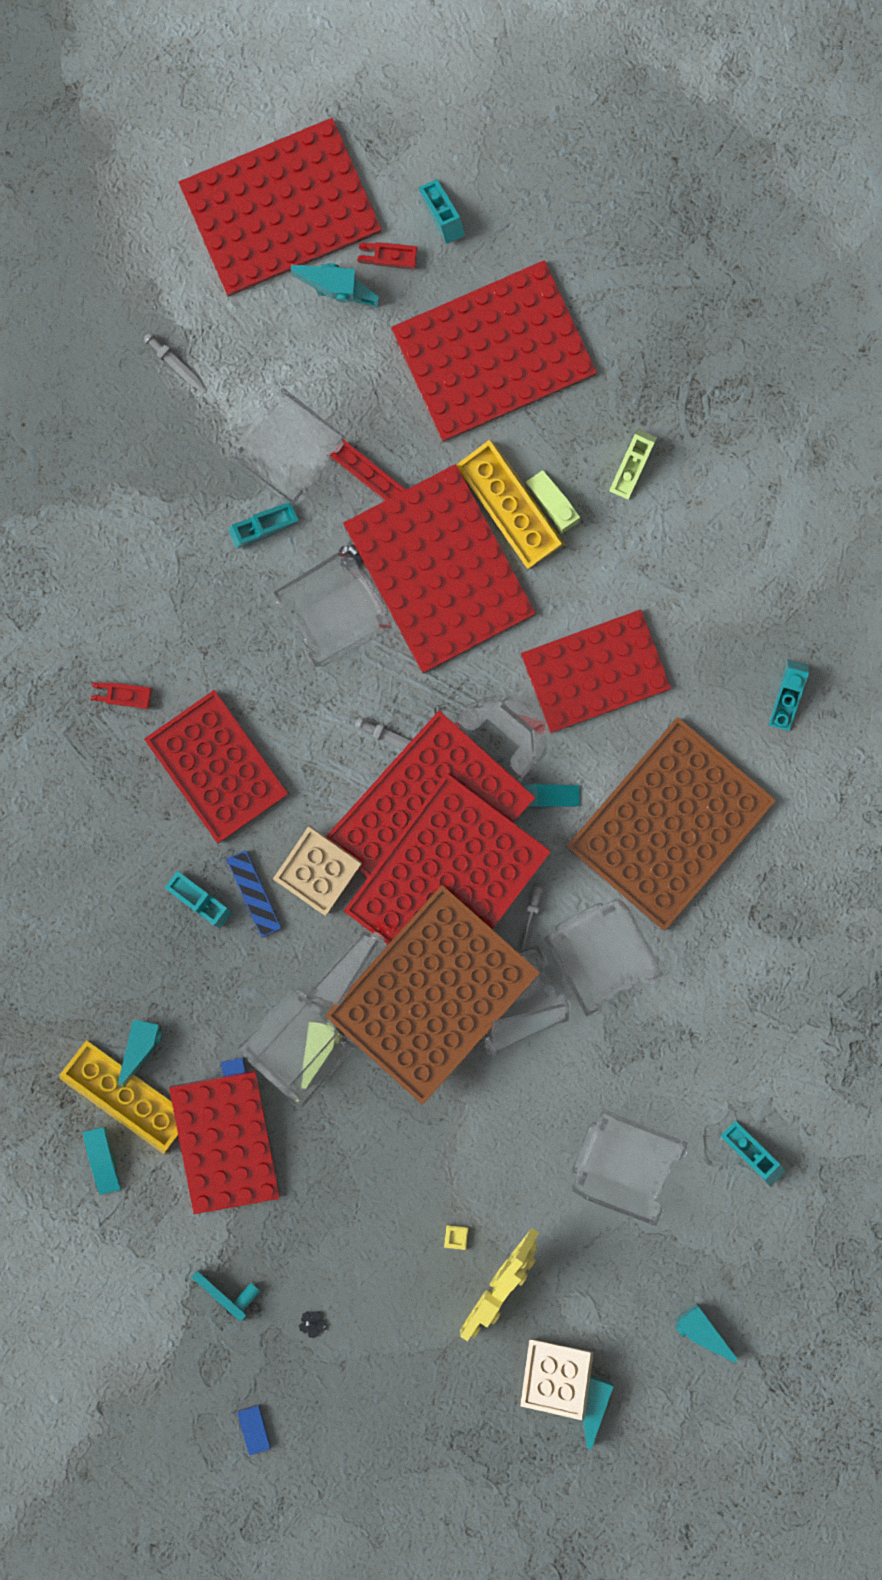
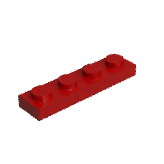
[329,439,406,501]

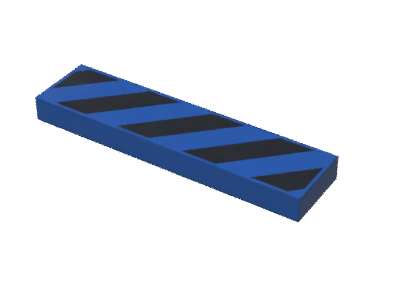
[226,850,282,937]

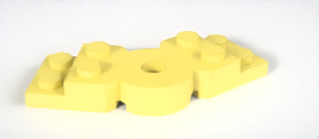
[460,1228,539,1342]

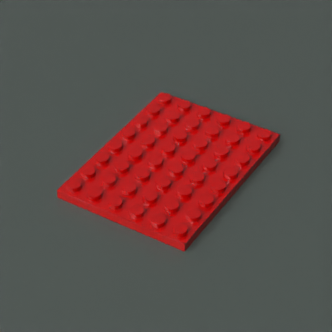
[178,118,382,297]
[391,260,597,442]
[343,464,536,674]
[326,710,536,878]
[344,772,551,945]

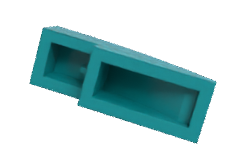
[228,502,299,549]
[164,871,233,929]
[82,1126,121,1195]

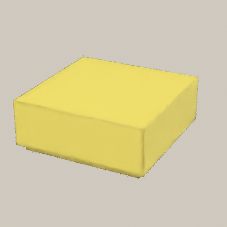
[444,1225,468,1250]

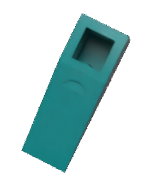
[768,659,809,731]

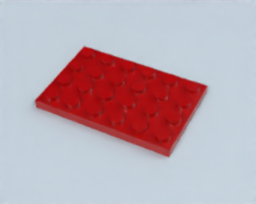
[521,609,671,734]
[144,690,289,844]
[169,1070,280,1214]

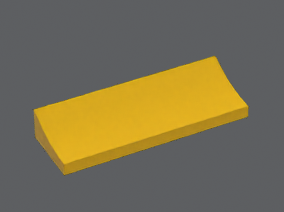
[457,440,566,569]
[60,1040,178,1155]

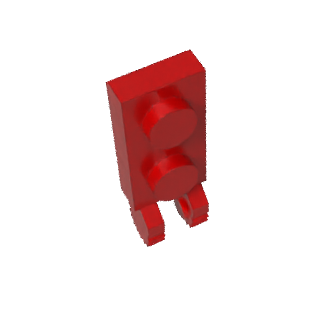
[357,242,418,269]
[90,682,152,710]

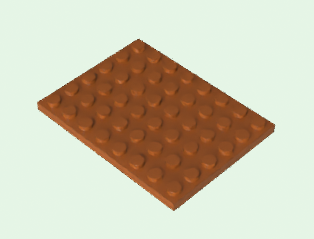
[566,717,776,931]
[325,885,540,1105]

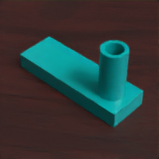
[191,1271,260,1322]

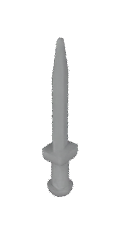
[144,333,206,393]
[355,718,411,749]
[519,885,544,956]

